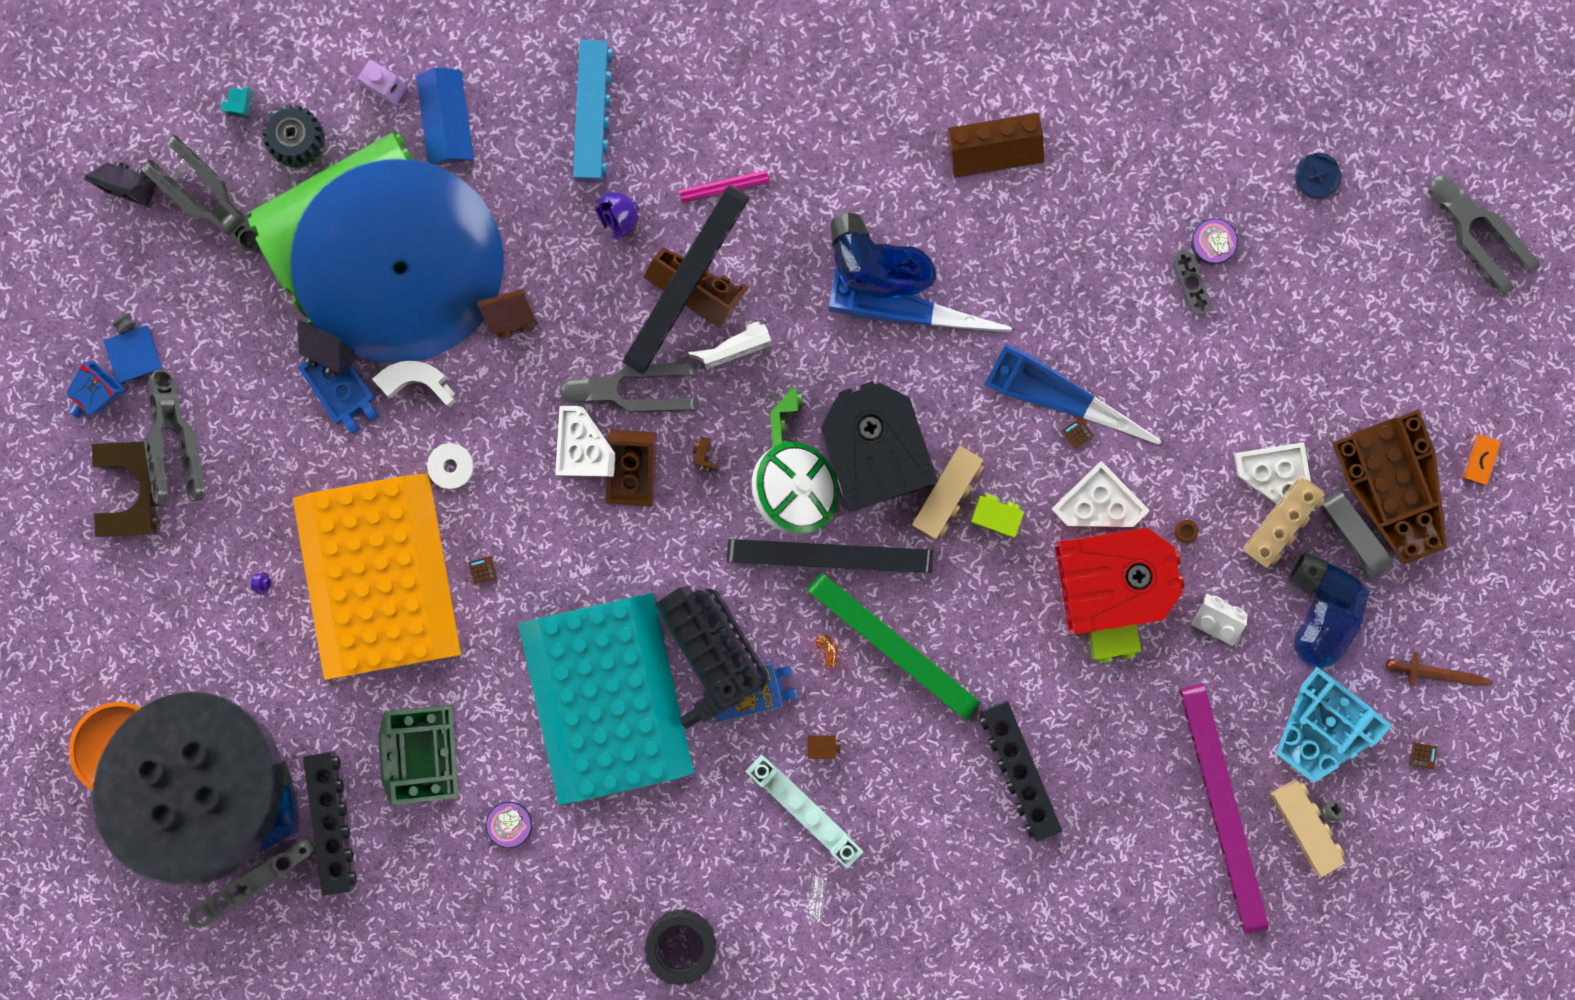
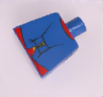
[67,361,125,418]

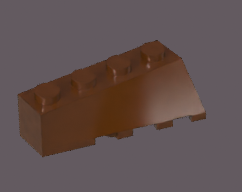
[643,247,749,329]

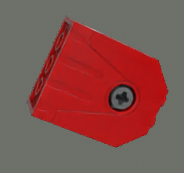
[1054,527,1185,634]

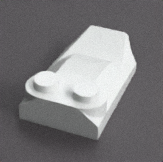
[688,322,771,369]

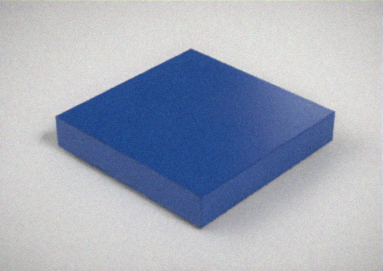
[103,325,163,384]

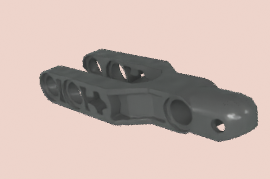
[141,134,260,251]
[1428,174,1540,297]
[559,363,698,413]
[144,370,205,503]
[188,839,315,928]

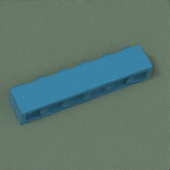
[573,40,613,182]

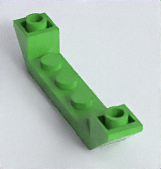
[770,388,802,447]

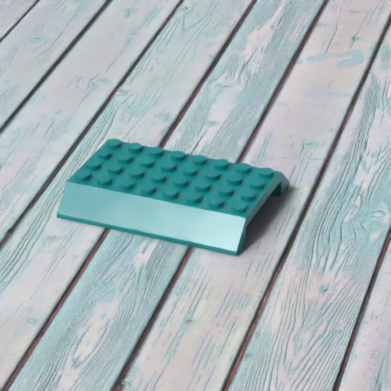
[518,593,694,805]

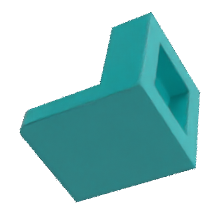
[221,86,253,118]

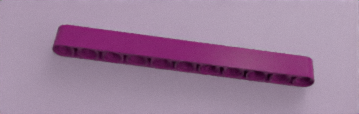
[1180,683,1269,936]

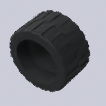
[644,909,716,985]

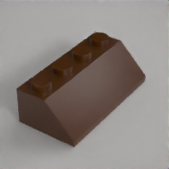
[946,112,1044,178]

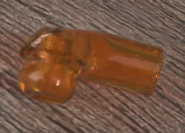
[815,635,838,667]

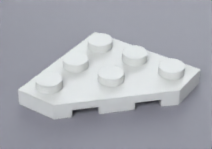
[555,406,615,477]
[1234,442,1316,511]
[1051,461,1150,527]

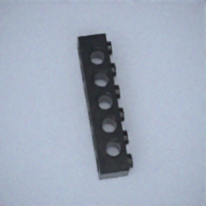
[979,701,1063,842]
[303,751,357,896]

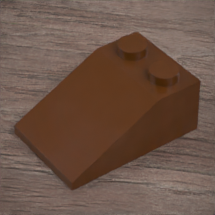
[478,289,539,340]
[606,429,657,507]

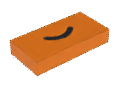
[1463,434,1501,486]

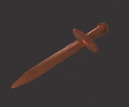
[1385,652,1493,686]

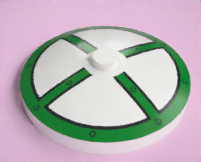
[752,442,839,535]

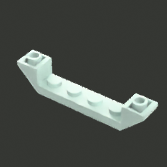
[745,754,863,869]

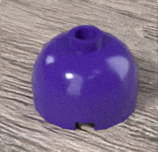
[595,192,639,240]

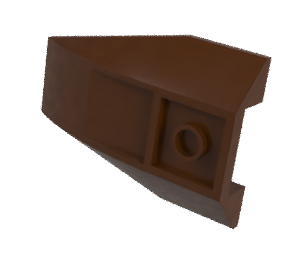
[1332,409,1447,565]

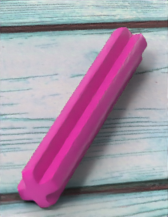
[680,171,769,203]

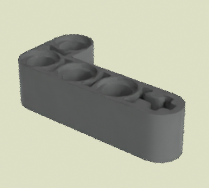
[1320,491,1392,583]

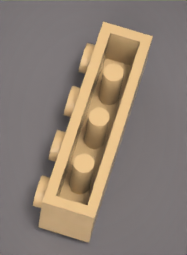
[1243,474,1325,568]

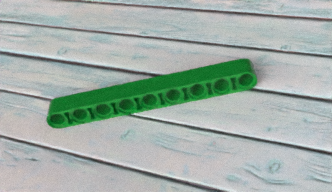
[806,572,981,720]

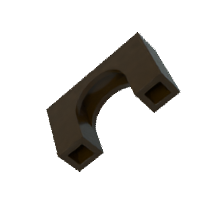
[92,441,160,537]

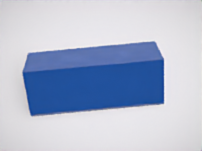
[416,67,474,166]

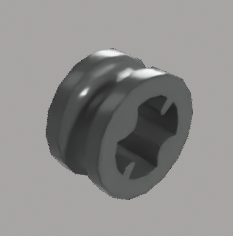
[112,313,137,334]
[1321,800,1345,824]

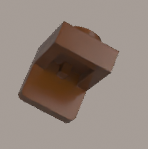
[692,436,718,473]

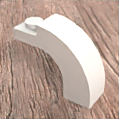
[373,361,456,407]

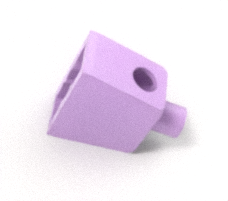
[357,59,408,106]

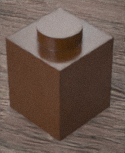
[808,734,840,759]

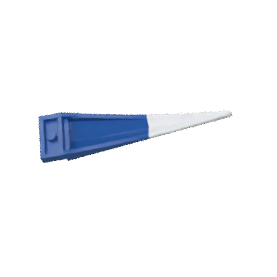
[828,269,1012,333]
[984,343,1161,444]

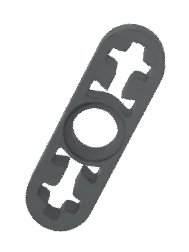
[1173,251,1211,316]

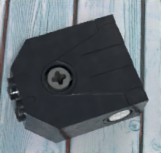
[820,381,938,513]

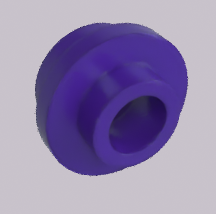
[251,572,272,595]

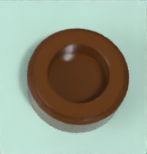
[1174,520,1198,543]

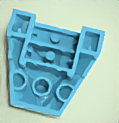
[1276,667,1392,783]

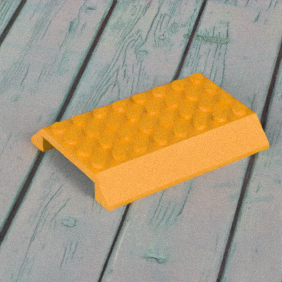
[293,473,461,680]

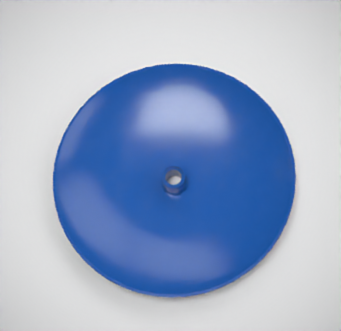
[290,159,504,363]

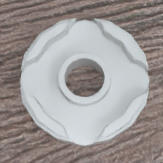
[427,443,474,489]

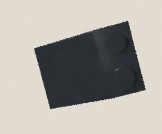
[84,161,156,207]
[297,319,357,378]

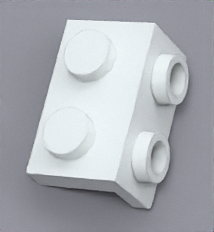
[1192,594,1248,646]

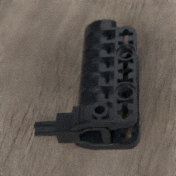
[655,586,769,730]

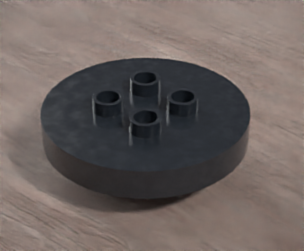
[92,692,284,886]

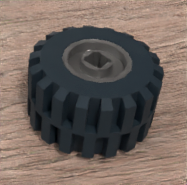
[262,104,325,168]

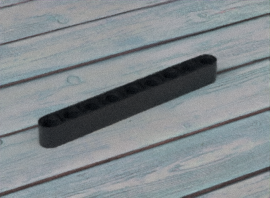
[623,185,750,375]
[727,539,933,573]

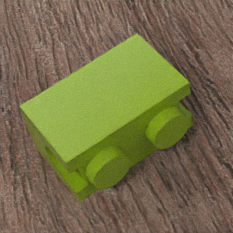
[970,493,1025,538]
[1088,625,1141,663]

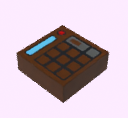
[1061,417,1094,449]
[468,556,497,585]
[1409,742,1438,769]

